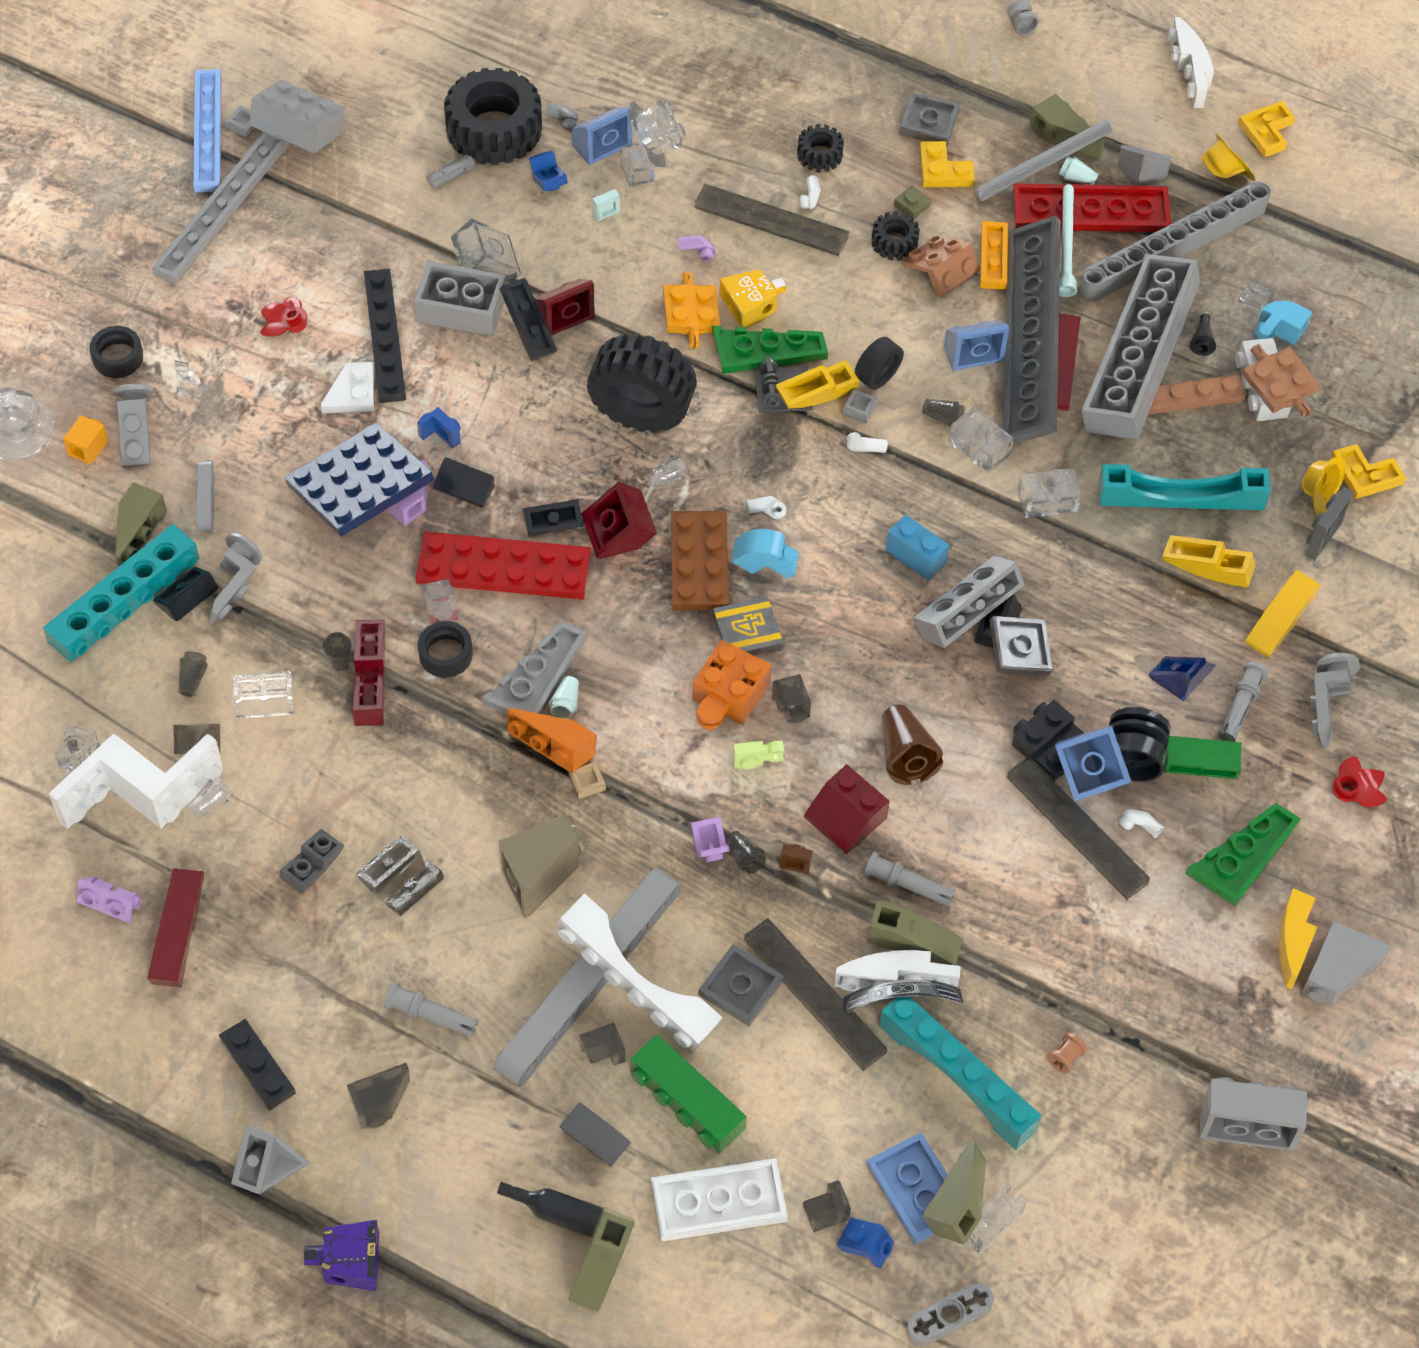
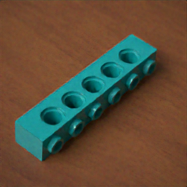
[43,524,200,663]

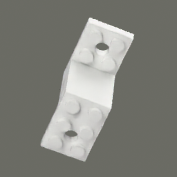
[49,733,224,829]

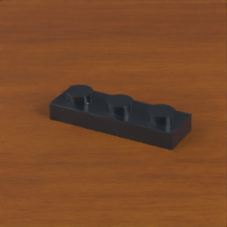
[499,278,558,362]
[219,1019,296,1111]

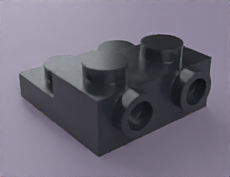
[1012,700,1084,782]

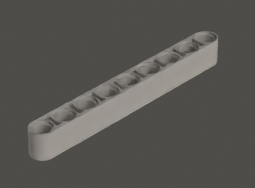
[1079,181,1271,301]
[493,868,682,1087]

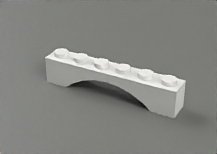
[555,893,723,1052]

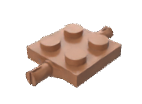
[1243,344,1320,418]

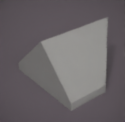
[1117,144,1172,186]
[231,1125,310,1194]

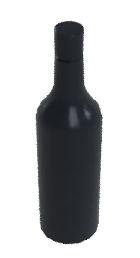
[497,1182,603,1238]

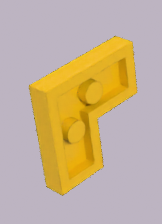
[1238,101,1296,158]
[920,141,975,187]
[1330,444,1407,499]

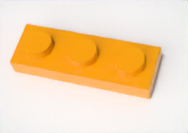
[980,221,1008,290]

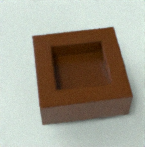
[780,844,813,875]

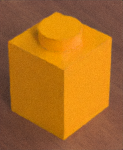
[63,415,109,465]

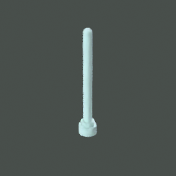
[1059,184,1077,297]

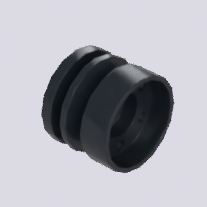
[1109,707,1171,782]

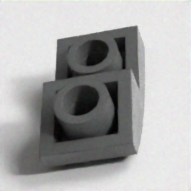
[280,829,344,894]
[559,1102,631,1167]

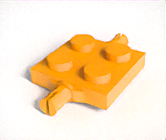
[663,271,720,349]

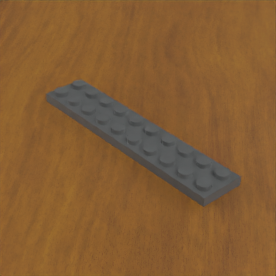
[1002,216,1060,446]

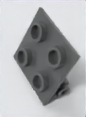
[754,357,813,413]

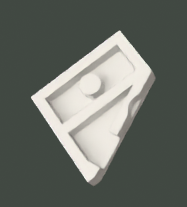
[321,362,374,414]

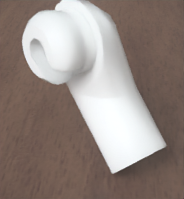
[799,175,821,210]
[846,432,888,453]
[746,496,786,519]
[1119,809,1165,838]

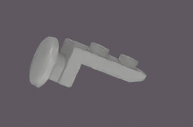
[112,384,154,467]
[208,533,263,626]
[1310,653,1360,747]

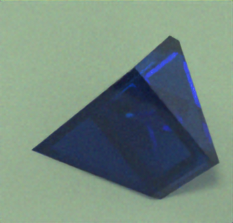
[1148,656,1216,702]

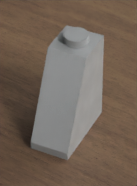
[1302,921,1391,1006]

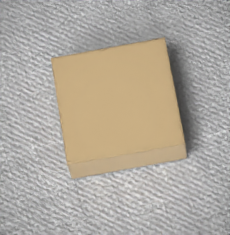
[568,762,606,799]

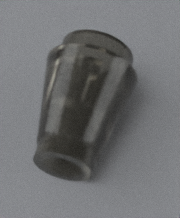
[922,398,965,428]
[323,632,352,671]
[178,651,208,697]
[725,831,766,874]

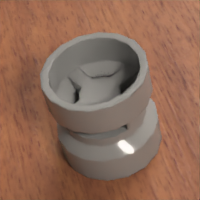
[1007,0,1039,35]

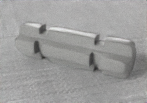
[427,154,475,188]

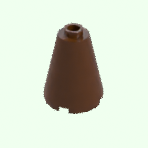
[882,705,944,785]

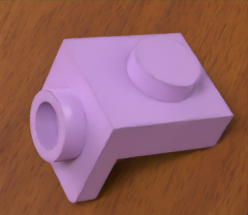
[690,817,729,862]

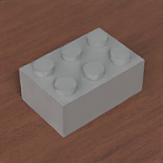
[249,80,345,153]
[414,261,506,336]
[1199,1077,1307,1151]

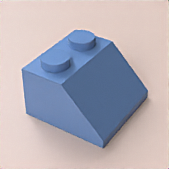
[572,107,632,165]
[944,320,1010,371]
[1055,726,1131,801]

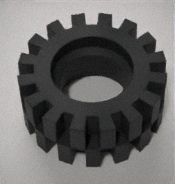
[797,124,844,172]
[871,211,920,261]

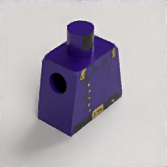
[304,1220,380,1291]

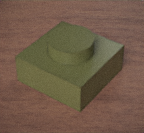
[894,186,931,219]

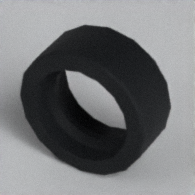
[90,325,143,378]
[855,337,904,390]
[417,621,473,678]

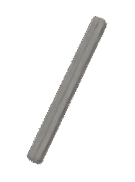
[975,120,1112,201]

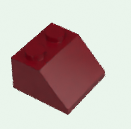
[534,279,595,336]
[581,482,657,559]
[804,764,890,854]

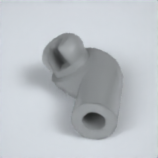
[546,103,578,129]

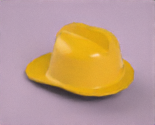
[1202,133,1256,181]
[1302,456,1345,516]

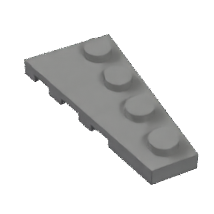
[482,621,587,715]

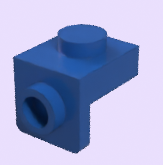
[529,150,568,191]
[417,407,461,449]
[837,1217,894,1268]

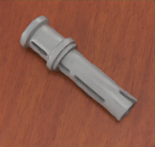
[1218,662,1269,742]
[864,851,956,907]
[384,982,479,1038]

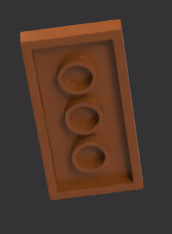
[671,511,729,610]

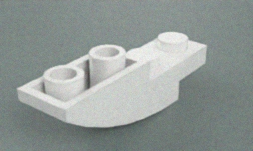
[1168,17,1214,108]
[834,950,961,991]

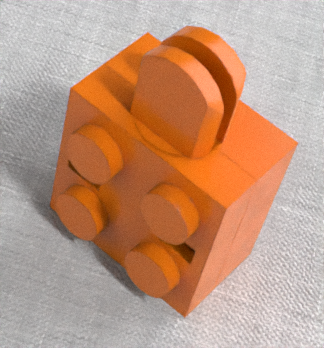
[692,640,772,730]

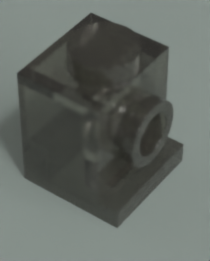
[772,674,811,723]

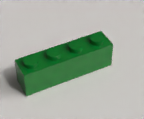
[630,1034,747,1154]

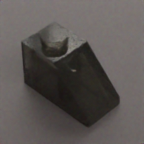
[347,1063,411,1130]

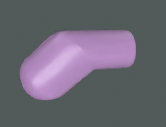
[678,235,716,262]

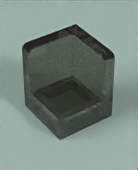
[173,723,220,755]
[579,1022,626,1066]
[803,1180,851,1232]

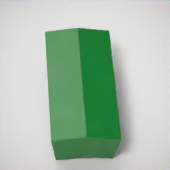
[1165,736,1242,779]

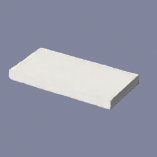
[651,1158,788,1242]

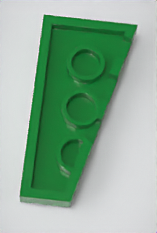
[712,325,828,374]
[1185,803,1301,907]

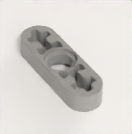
[196,461,215,532]
[906,1284,994,1346]

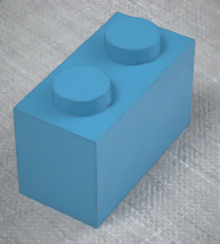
[886,514,950,581]

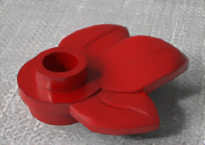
[260,297,308,337]
[1332,756,1387,808]

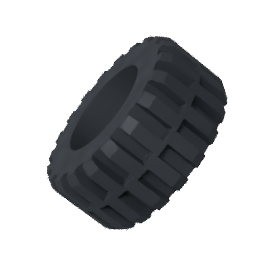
[444,67,542,165]
[587,334,697,433]

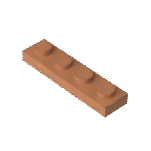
[1148,374,1247,415]

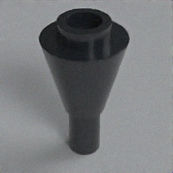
[1189,313,1216,356]

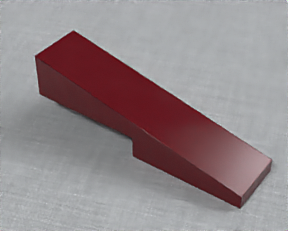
[1057,313,1081,411]
[353,619,385,726]
[147,868,204,987]

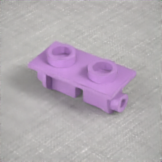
[77,876,142,923]

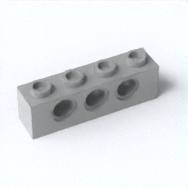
[914,555,1025,648]

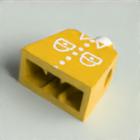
[719,270,786,329]

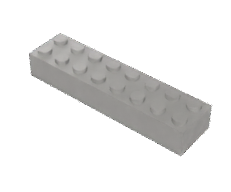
[1082,254,1200,440]

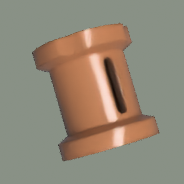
[1046,1032,1087,1074]

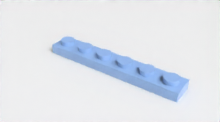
[193,69,222,193]

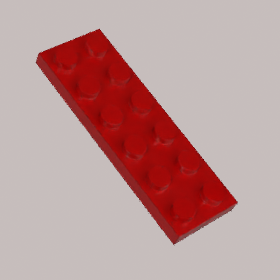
[1013,183,1172,232]
[415,531,591,600]

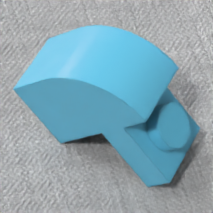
[1254,301,1312,345]
[731,529,799,579]

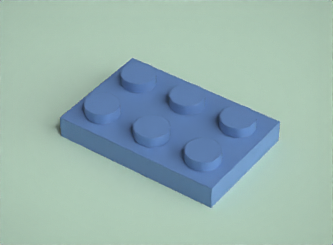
[866,1132,948,1245]

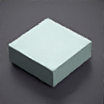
[592,189,620,222]

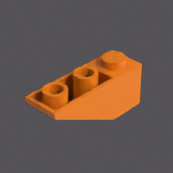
[507,708,597,773]

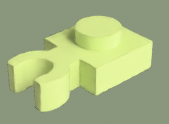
[733,741,784,769]

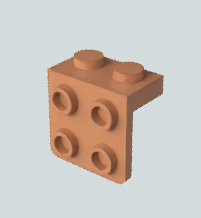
[902,235,980,297]

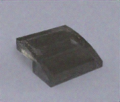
[356,836,444,917]

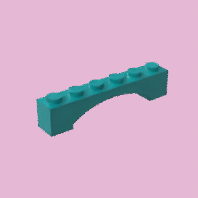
[1098,464,1271,510]
[879,996,1042,1150]

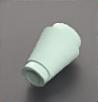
[1059,156,1099,185]
[549,676,579,719]

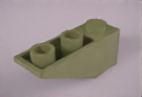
[1030,94,1105,160]
[115,482,167,567]
[867,900,963,966]
[922,1140,986,1245]
[568,1207,635,1312]

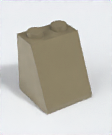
[499,814,582,918]

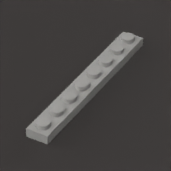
[152,132,289,284]

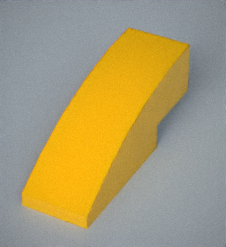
[775,359,859,409]
[1162,535,1256,588]
[1245,570,1321,658]
[1279,888,1317,990]

